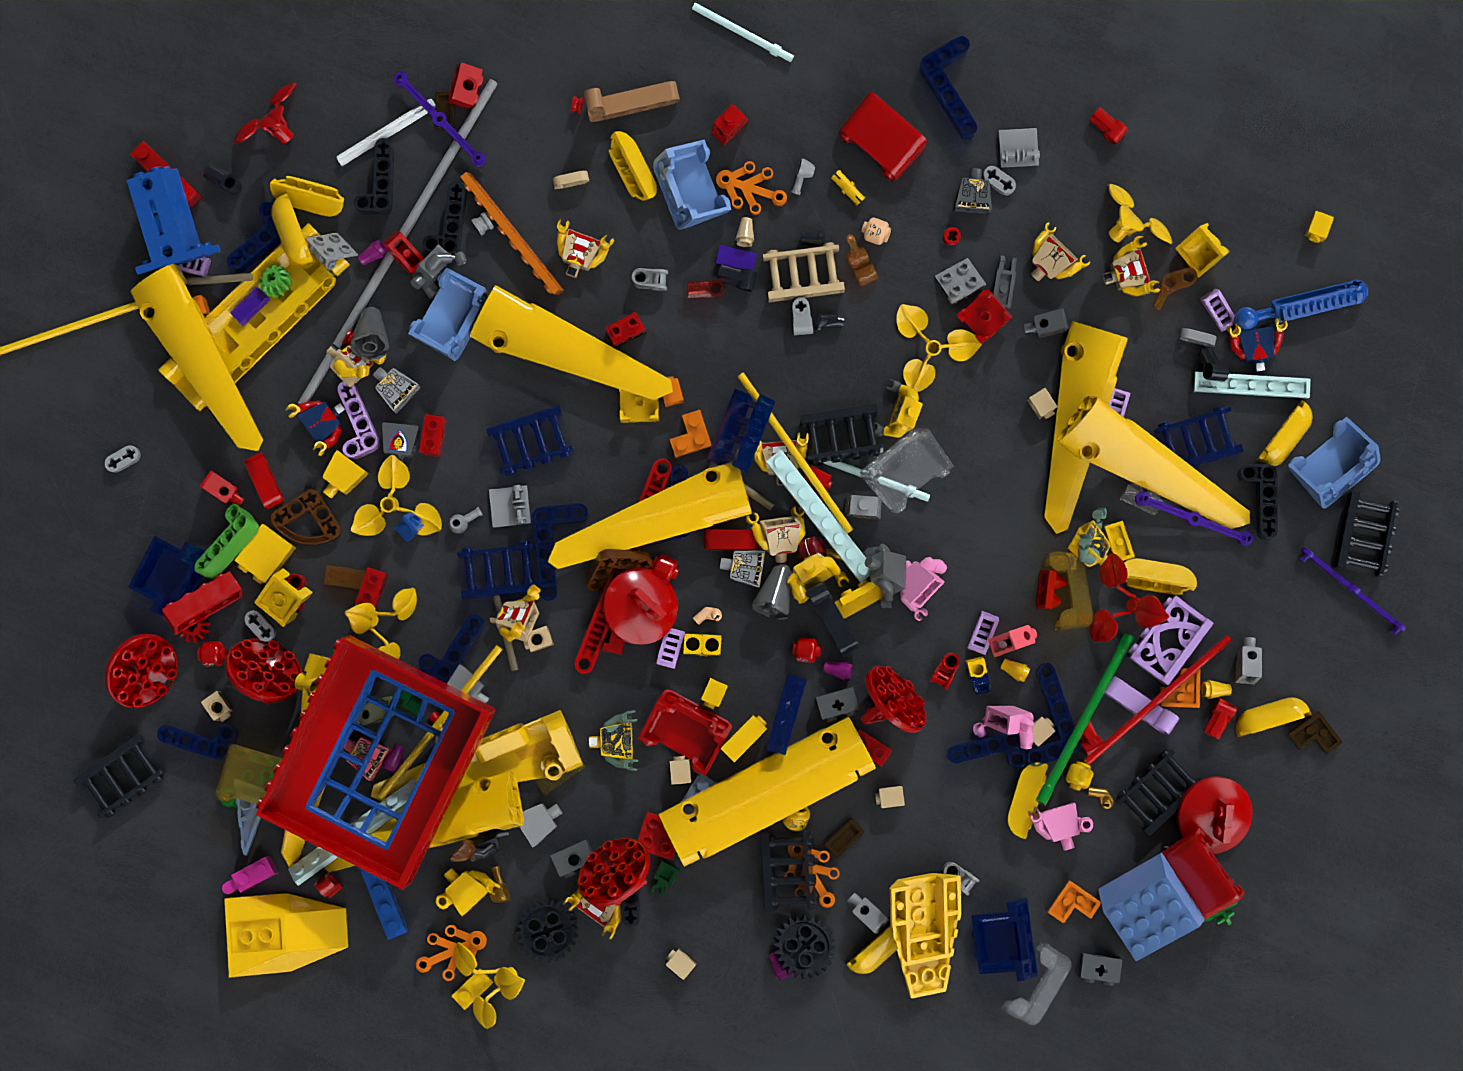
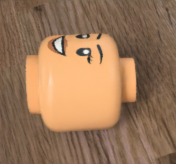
[862,217,891,245]

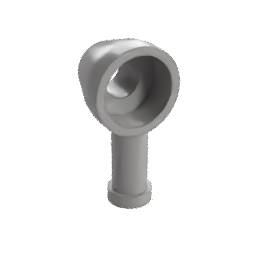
[791,158,815,195]
[448,507,483,534]

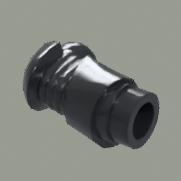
[813,313,845,331]

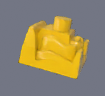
[1175,223,1230,277]

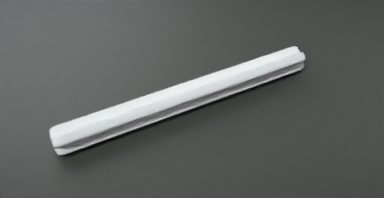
[336,99,435,165]

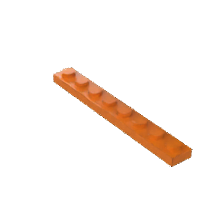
[461,172,564,295]

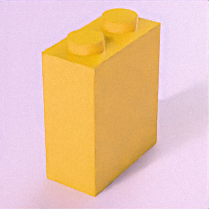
[234,524,296,585]
[721,715,767,762]

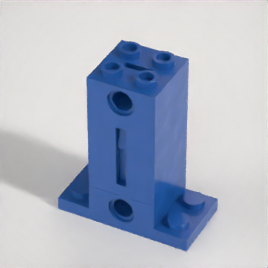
[127,166,221,275]

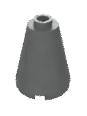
[351,307,389,360]
[752,564,792,620]

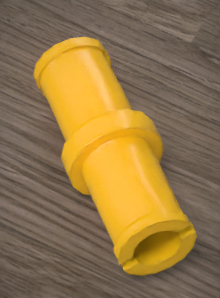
[831,170,866,206]

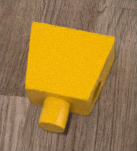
[323,450,369,498]

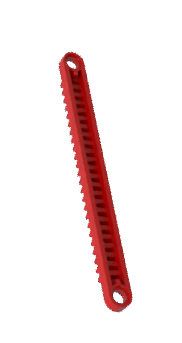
[574,458,672,674]

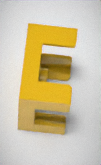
[619,389,659,423]
[254,568,313,627]

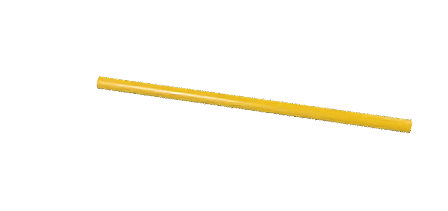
[0,302,139,355]
[738,372,853,534]
[377,645,503,801]

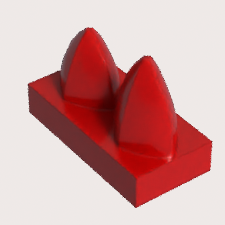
[1036,570,1068,609]

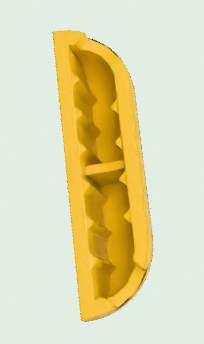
[609,131,657,201]
[270,176,344,217]
[271,193,313,264]
[1256,400,1313,466]
[1124,558,1197,595]
[1236,697,1311,737]
[1008,763,1048,839]
[846,925,897,974]

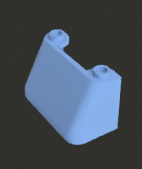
[653,140,731,230]
[408,267,490,361]
[1288,417,1381,508]

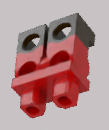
[605,312,647,349]

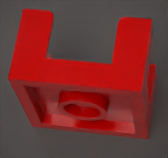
[956,289,1013,344]

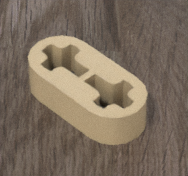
[552,171,589,189]

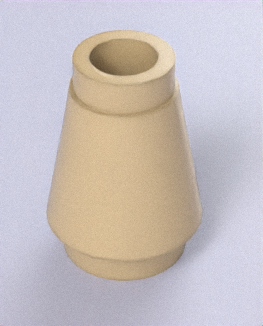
[735,217,754,247]

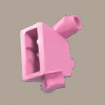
[900,557,947,621]
[973,706,1034,749]
[1028,802,1093,851]

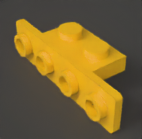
[835,579,883,619]

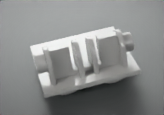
[999,128,1040,168]
[305,233,358,269]
[935,258,986,304]
[489,485,531,528]

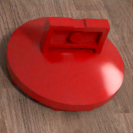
[602,567,678,645]
[105,634,178,708]
[225,639,302,705]
[861,666,926,733]
[1177,776,1253,854]
[578,838,650,907]

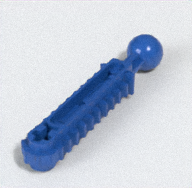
[1234,280,1369,330]

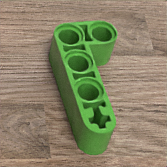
[195,504,259,580]

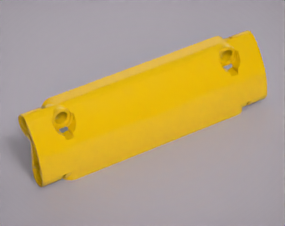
[158,223,350,411]
[659,717,876,867]

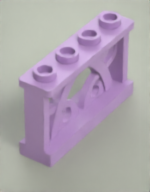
[1128,596,1214,686]

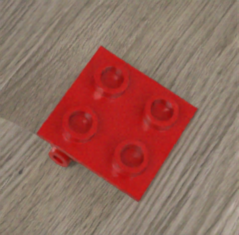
[638,812,675,860]

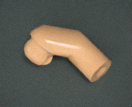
[693,607,722,625]

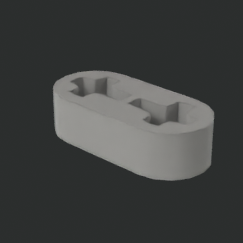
[983,166,1016,196]
[1179,328,1217,347]
[105,445,141,473]
[244,610,276,642]

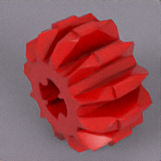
[179,617,210,643]

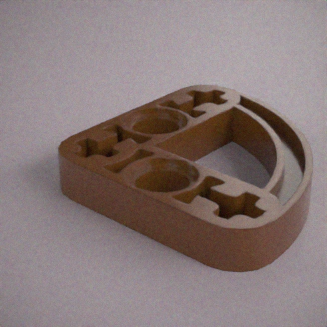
[271,489,342,545]

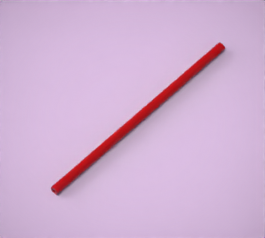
[1084,635,1232,765]

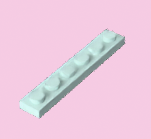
[1193,372,1310,399]

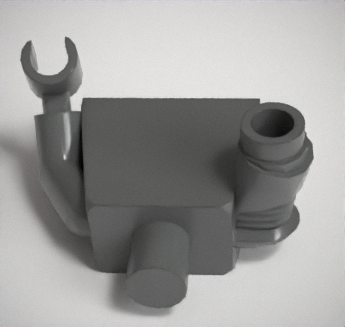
[411,245,467,300]
[863,544,906,608]

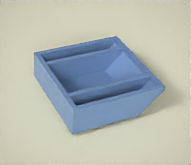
[1098,853,1205,961]

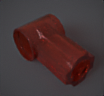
[687,279,725,299]

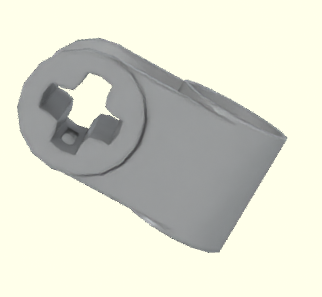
[632,268,669,291]
[792,298,813,336]
[942,862,980,896]

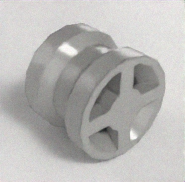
[471,212,494,236]

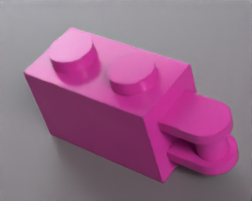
[222,856,279,894]

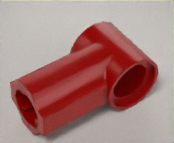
[1089,107,1129,145]
[1203,698,1237,739]
[1073,721,1103,756]

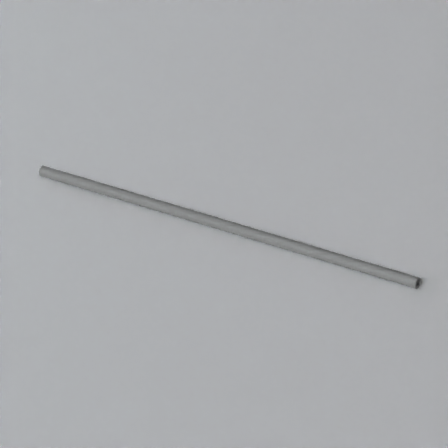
[298,79,498,404]

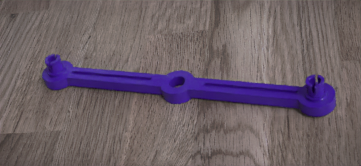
[393,72,486,167]
[1135,491,1253,546]
[1299,547,1406,636]

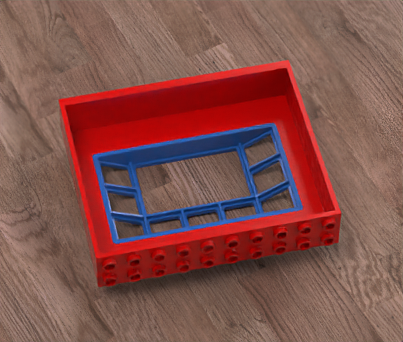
[256,635,496,890]

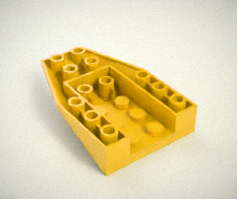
[225,893,349,977]

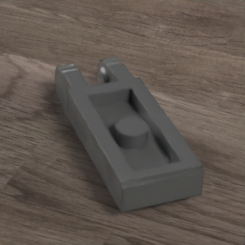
[993,255,1017,310]

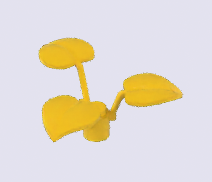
[1107,184,1173,245]
[897,304,982,392]
[351,455,442,536]
[344,587,417,659]
[454,942,525,1029]

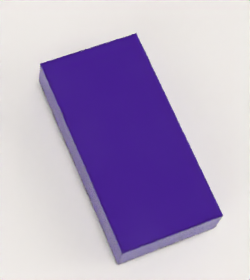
[716,245,757,271]
[230,286,270,326]

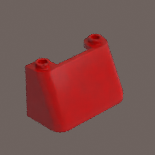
[839,92,927,182]
[638,690,732,776]
[1161,828,1245,920]

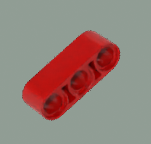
[244,452,284,509]
[704,529,760,551]

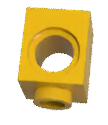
[1304,211,1334,243]
[701,678,728,709]

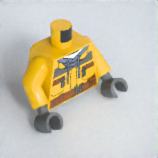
[873,379,923,438]

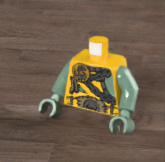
[1068,507,1110,567]
[589,710,638,771]

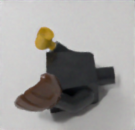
[450,829,510,862]

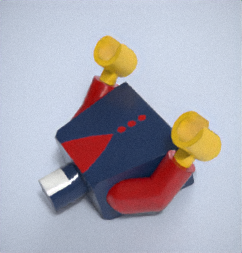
[1227,318,1288,373]
[286,401,346,456]

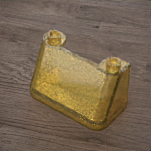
[1044,551,1093,632]
[216,744,282,805]

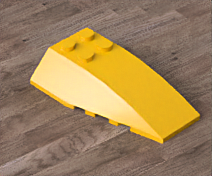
[889,873,961,998]

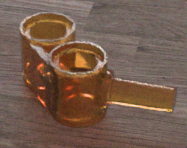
[846,234,879,287]
[1153,268,1198,310]

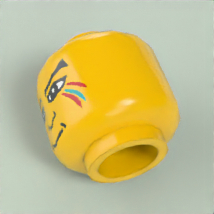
[783,807,810,831]

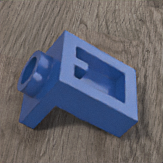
[394,512,424,542]

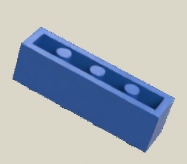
[359,868,409,940]

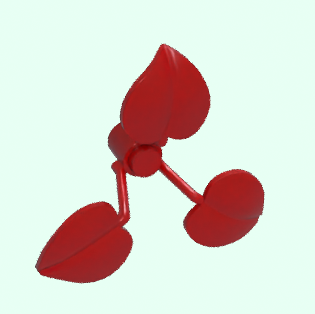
[234,82,297,145]
[1090,553,1169,642]

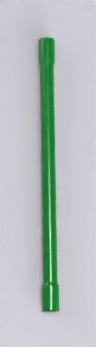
[1035,633,1134,805]

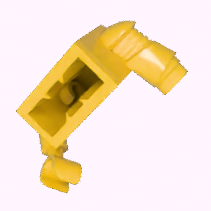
[787,554,849,604]
[436,868,500,916]

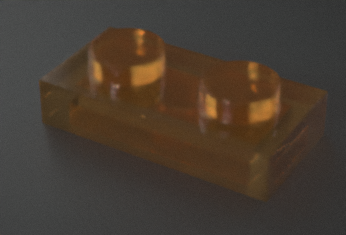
[324,565,366,590]

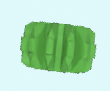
[258,265,292,298]

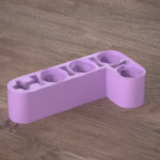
[338,381,380,460]
[1104,676,1180,735]

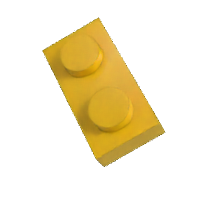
[1104,521,1135,561]
[452,968,493,1010]

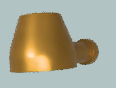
[489,866,510,903]

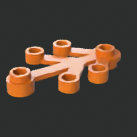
[716,161,787,215]
[785,845,840,908]
[416,925,487,981]

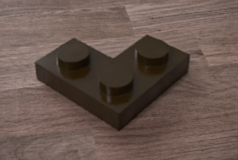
[1287,711,1343,754]

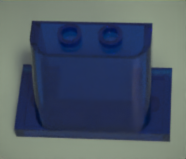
[128,536,206,616]
[972,898,1038,981]

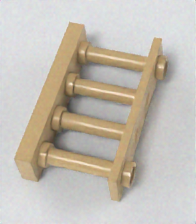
[763,243,845,302]

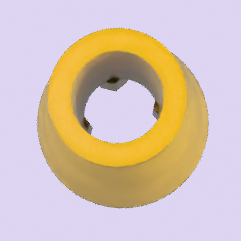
[1000,658,1031,682]
[1201,680,1232,699]

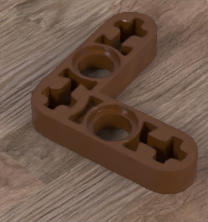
[585,549,652,591]

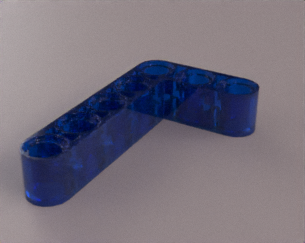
[919,36,977,140]
[532,503,589,602]
[1025,663,1081,766]

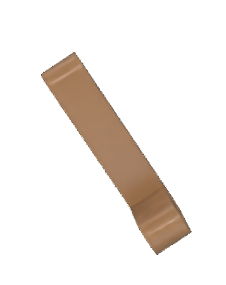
[583,81,680,122]

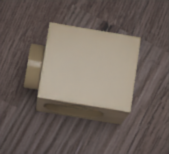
[1027,388,1058,420]
[523,626,554,652]
[201,691,233,722]
[1032,717,1055,747]
[670,756,692,784]
[875,786,905,808]
[665,949,697,980]

